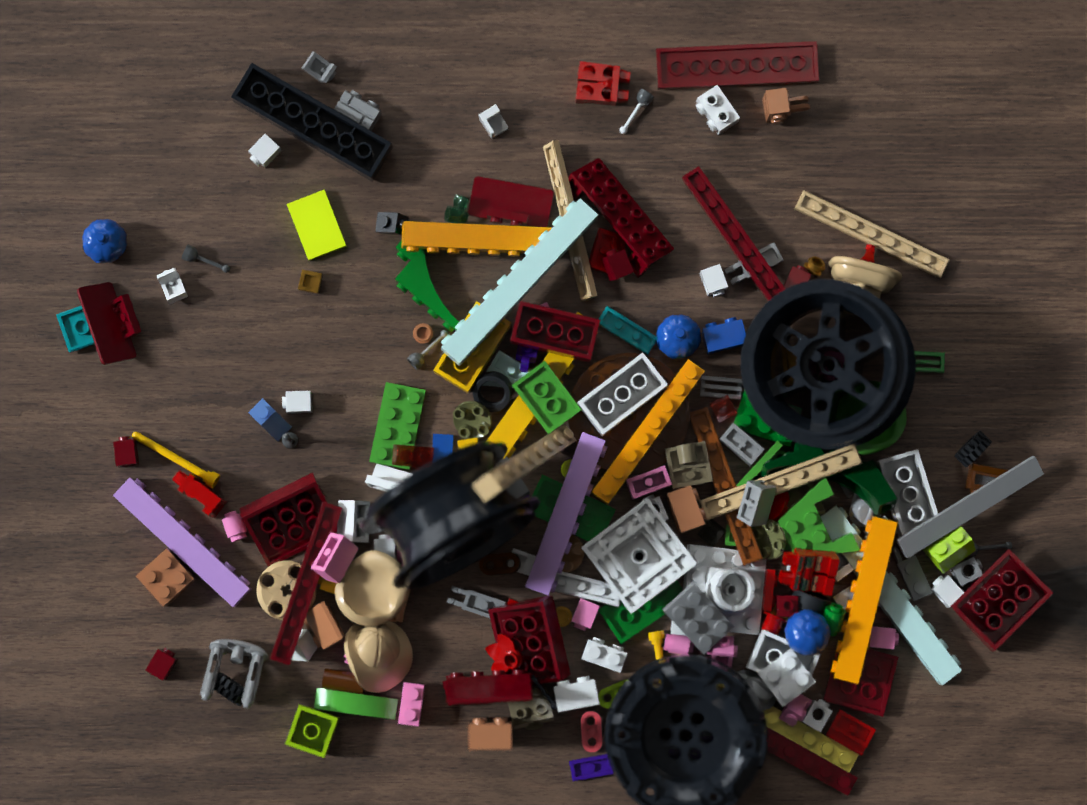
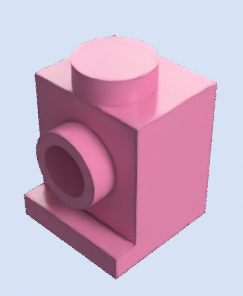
[779,694,812,726]

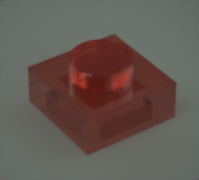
[709,394,737,423]

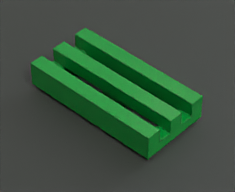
[915,351,945,373]

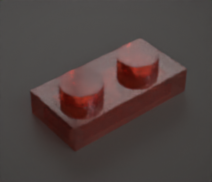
[392,444,434,467]

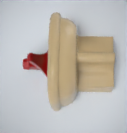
[828,244,902,317]

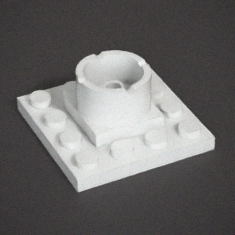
[581,498,697,614]
[683,544,766,635]

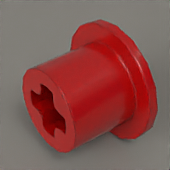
[761,611,787,636]

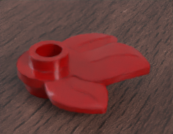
[485,633,523,673]

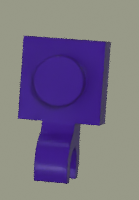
[516,345,538,373]

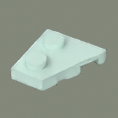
[483,350,531,388]

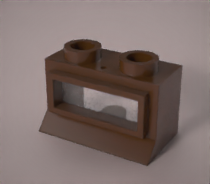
[965,464,1008,494]

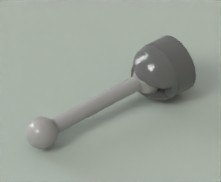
[406,330,448,370]

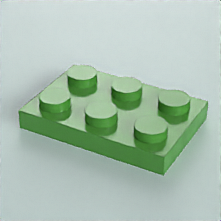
[512,361,581,434]

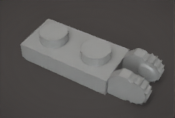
[725,242,784,285]
[891,546,933,601]
[447,586,507,618]

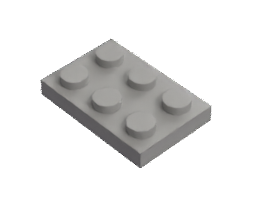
[663,582,734,654]

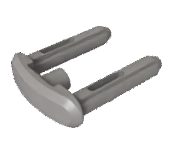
[201,639,268,709]

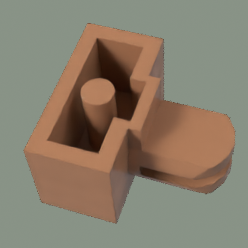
[762,88,810,125]

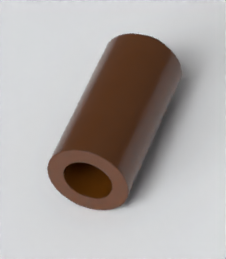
[322,668,366,694]

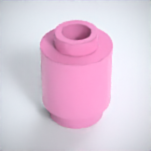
[222,511,247,542]
[663,634,694,655]

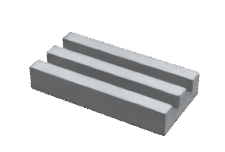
[700,375,742,400]

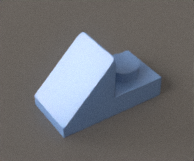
[248,398,292,441]

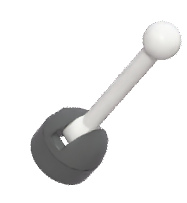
[620,88,654,134]

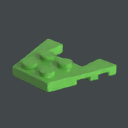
[778,477,860,554]

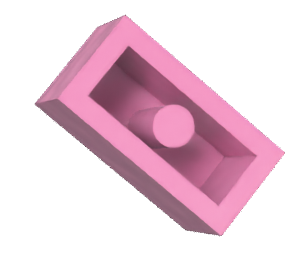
[625,466,672,500]
[311,533,359,583]
[398,682,425,726]

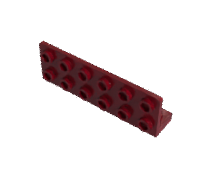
[568,158,674,278]

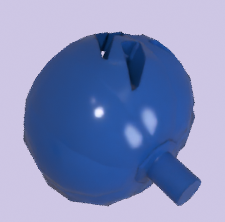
[82,219,127,263]
[656,314,701,359]
[785,610,831,656]

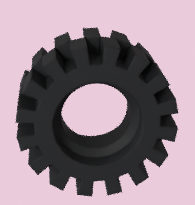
[954,430,992,467]
[214,672,244,707]

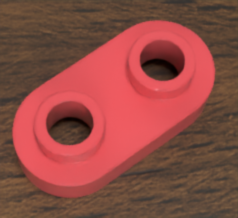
[581,711,602,753]

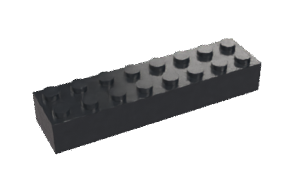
[231,63,393,182]

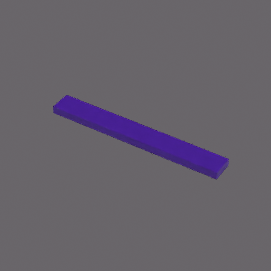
[569,734,713,781]

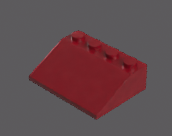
[239,472,337,567]
[950,549,1053,652]
[488,595,571,685]
[447,669,532,704]

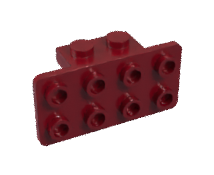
[468,176,554,227]
[77,282,141,365]

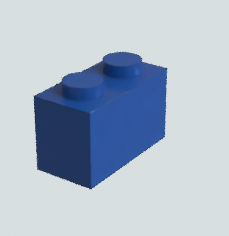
[701,317,746,355]

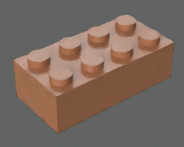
[469,717,512,750]

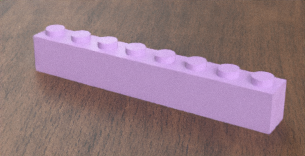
[525,432,607,595]
[113,478,252,607]

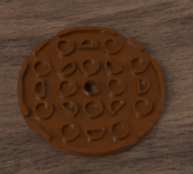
[568,353,690,475]

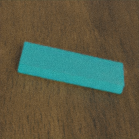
[599,306,657,356]

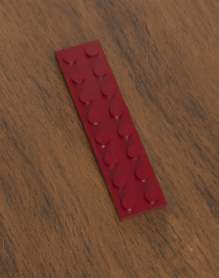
[656,41,819,90]

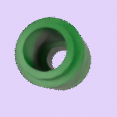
[823,603,846,636]

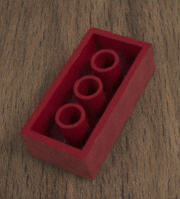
[510,301,600,362]

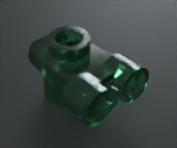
[444,194,470,224]

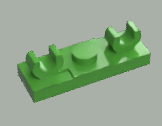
[736,441,786,487]

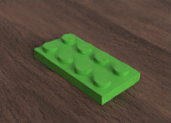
[369,382,426,470]

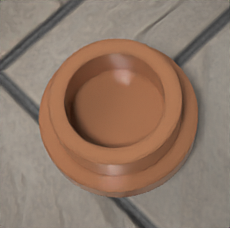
[413,323,433,344]

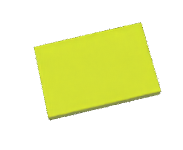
[287,190,346,261]

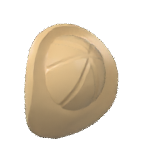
[335,550,410,626]
[344,621,413,693]

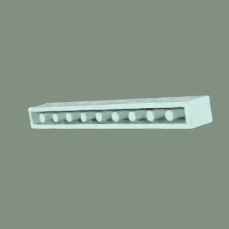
[441,199,598,366]
[821,506,962,685]

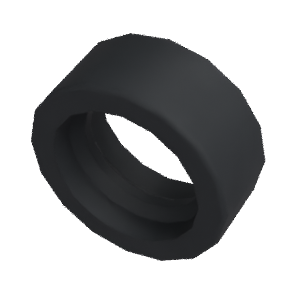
[473,371,513,412]
[792,590,831,616]

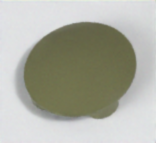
[453,401,492,439]
[753,519,786,560]

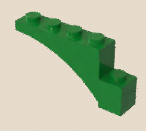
[395,240,459,333]

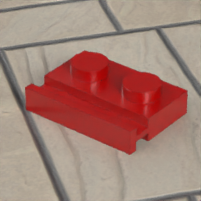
[589,228,626,273]
[761,569,778,612]
[825,709,876,756]

